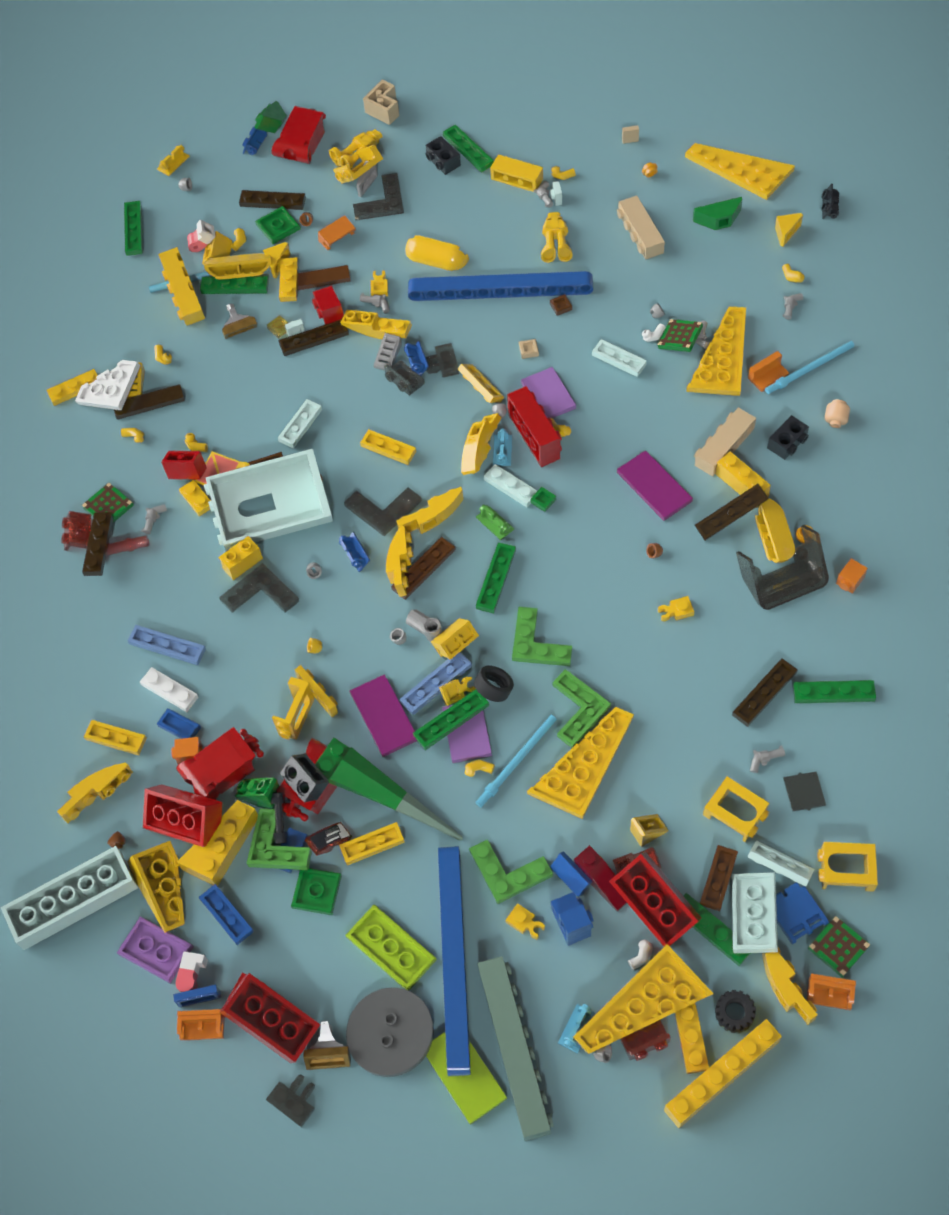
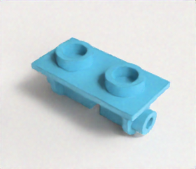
[493,428,512,466]
[558,1004,596,1054]

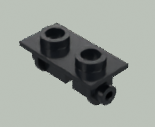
[821,183,839,219]

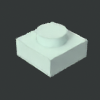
[550,181,562,206]
[285,319,305,337]

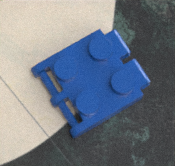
[776,882,829,945]

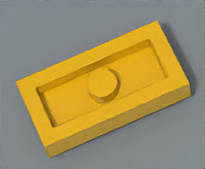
[179,480,211,517]

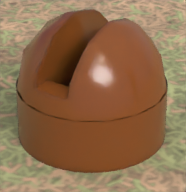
[299,212,313,226]
[646,543,663,559]
[107,831,126,849]

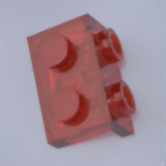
[61,511,91,551]
[620,1020,671,1061]

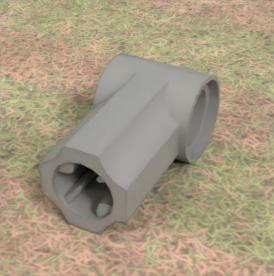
[406,609,442,642]

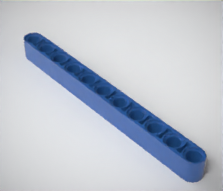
[408,271,593,301]
[438,846,471,1077]

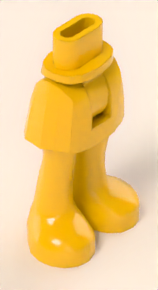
[329,129,383,169]
[541,212,573,263]

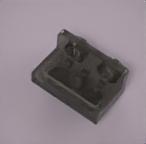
[384,360,425,396]

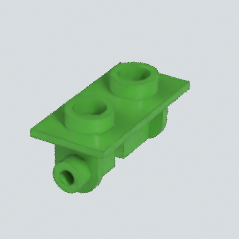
[476,504,514,540]

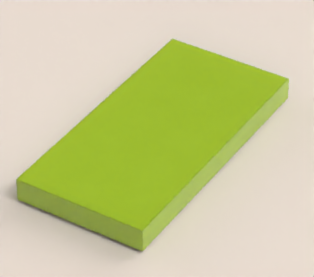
[345,904,437,991]
[426,1032,507,1125]

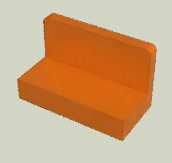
[748,351,789,392]

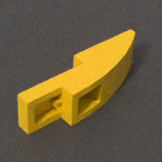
[341,310,412,340]
[461,413,501,475]
[396,487,463,534]
[386,525,414,597]
[57,762,133,824]
[762,947,818,1025]

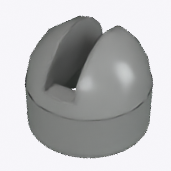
[178,178,192,191]
[650,303,665,318]
[492,404,507,419]
[306,562,322,579]
[390,628,407,645]
[593,1045,612,1063]

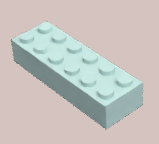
[1,846,138,950]

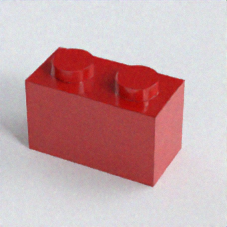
[312,286,344,325]
[161,451,207,480]

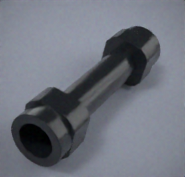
[271,792,288,843]

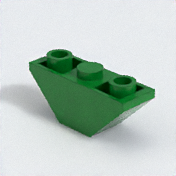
[254,101,287,134]
[693,197,743,230]
[234,777,279,808]

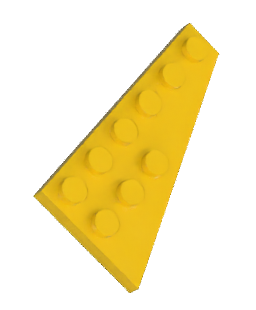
[685,143,795,200]
[686,306,746,396]
[527,707,634,819]
[573,944,714,1054]

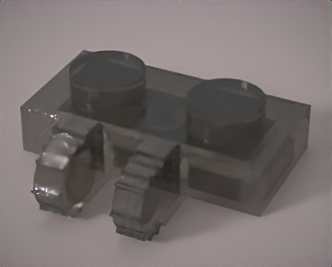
[426,343,459,378]
[266,1074,315,1128]

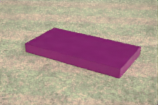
[617,450,693,521]
[349,674,417,757]

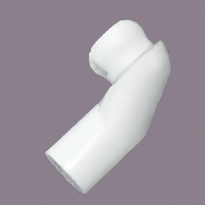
[642,324,666,342]
[628,939,653,970]

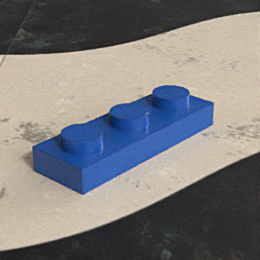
[199,884,254,945]

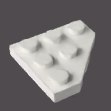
[75,360,141,410]

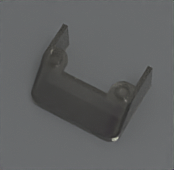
[736,525,829,610]

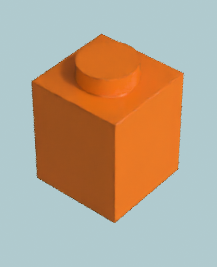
[836,558,868,594]
[171,737,202,765]

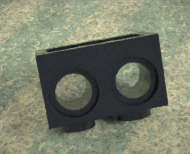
[425,136,461,175]
[767,415,809,460]
[280,754,329,802]

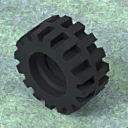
[715,990,756,1033]

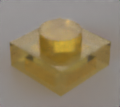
[267,315,288,339]

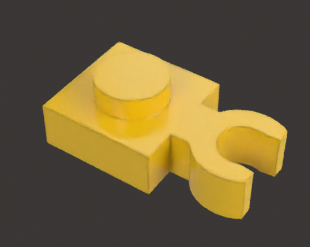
[371,270,388,296]
[658,596,694,621]
[439,677,476,706]
[505,903,545,940]

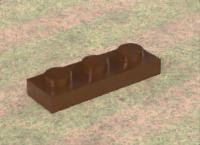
[700,845,738,912]

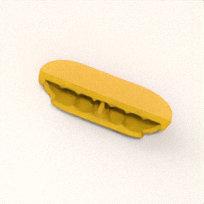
[405,235,469,271]
[203,253,271,279]
[755,498,795,563]

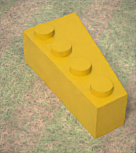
[158,247,205,326]
[177,800,258,887]

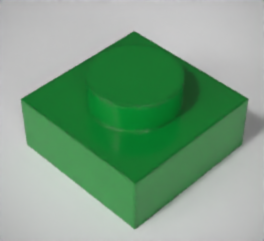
[530,487,556,512]

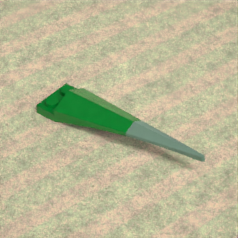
[315,737,463,840]

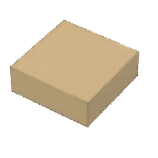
[622,125,639,144]
[519,339,539,359]

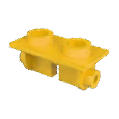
[157,145,190,176]

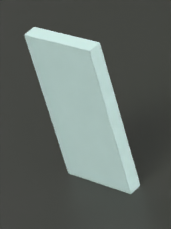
[732,872,778,953]

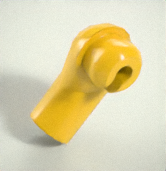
[154,344,172,365]
[121,428,145,443]

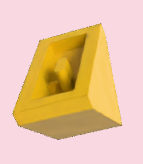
[775,213,803,247]
[263,242,290,278]
[630,814,669,847]

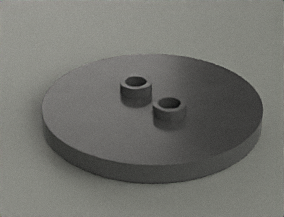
[346,987,434,1077]

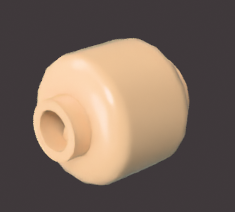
[825,399,850,428]

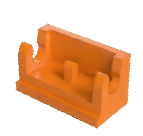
[318,215,356,250]
[806,973,856,1010]
[177,1009,225,1040]

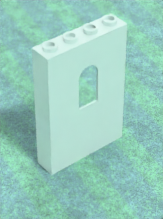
[204,449,333,551]

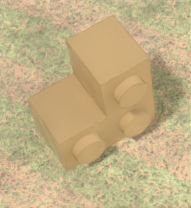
[363,79,399,125]

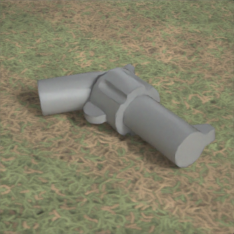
[534,181,553,208]
[360,293,390,313]
[782,293,803,320]
[695,321,709,349]
[141,504,167,534]
[750,745,785,773]

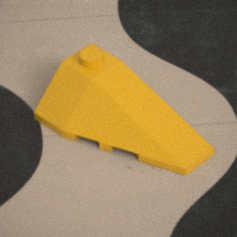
[127,841,185,933]

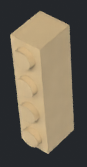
[617,196,665,260]
[694,407,756,477]

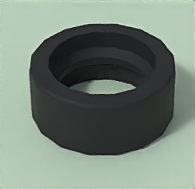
[474,665,514,702]

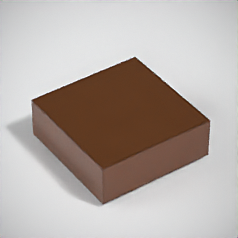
[550,294,572,316]

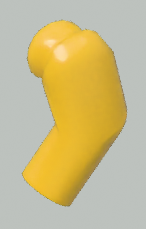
[551,166,576,180]
[231,228,246,251]
[782,264,805,283]
[550,418,571,437]
[184,433,208,452]
[464,760,495,777]

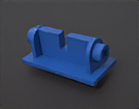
[242,126,268,155]
[404,341,429,378]
[339,532,370,572]

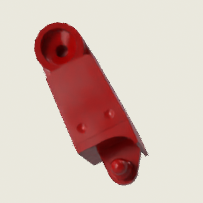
[271,106,326,164]
[176,727,264,800]
[276,738,337,822]

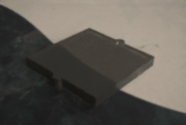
[783,771,826,812]

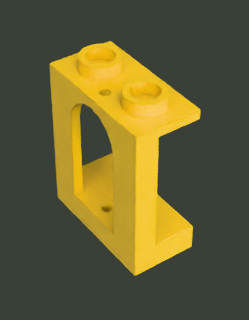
[333,144,383,184]
[272,677,315,740]
[703,776,770,842]
[817,842,878,892]

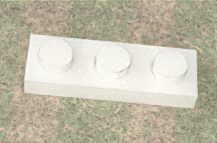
[140,667,199,712]

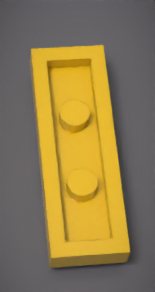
[279,257,298,302]
[458,364,504,403]
[46,369,98,406]
[360,429,417,465]
[294,665,338,718]
[83,720,147,756]
[339,822,405,866]
[674,1003,709,1074]

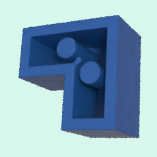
[550,892,594,946]

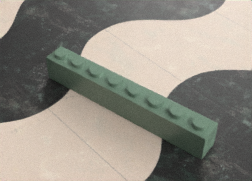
[477,956,554,1141]

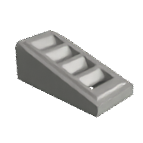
[356,161,378,197]
[374,333,402,372]

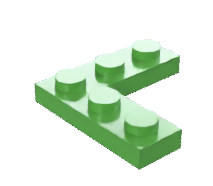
[512,607,572,666]
[552,669,611,748]
[246,809,312,870]
[469,840,553,904]

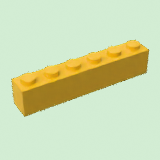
[664,1019,782,1128]

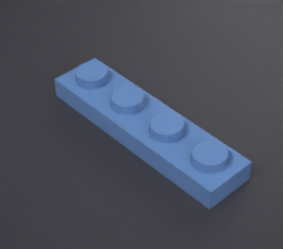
[127,625,206,665]
[400,652,472,715]

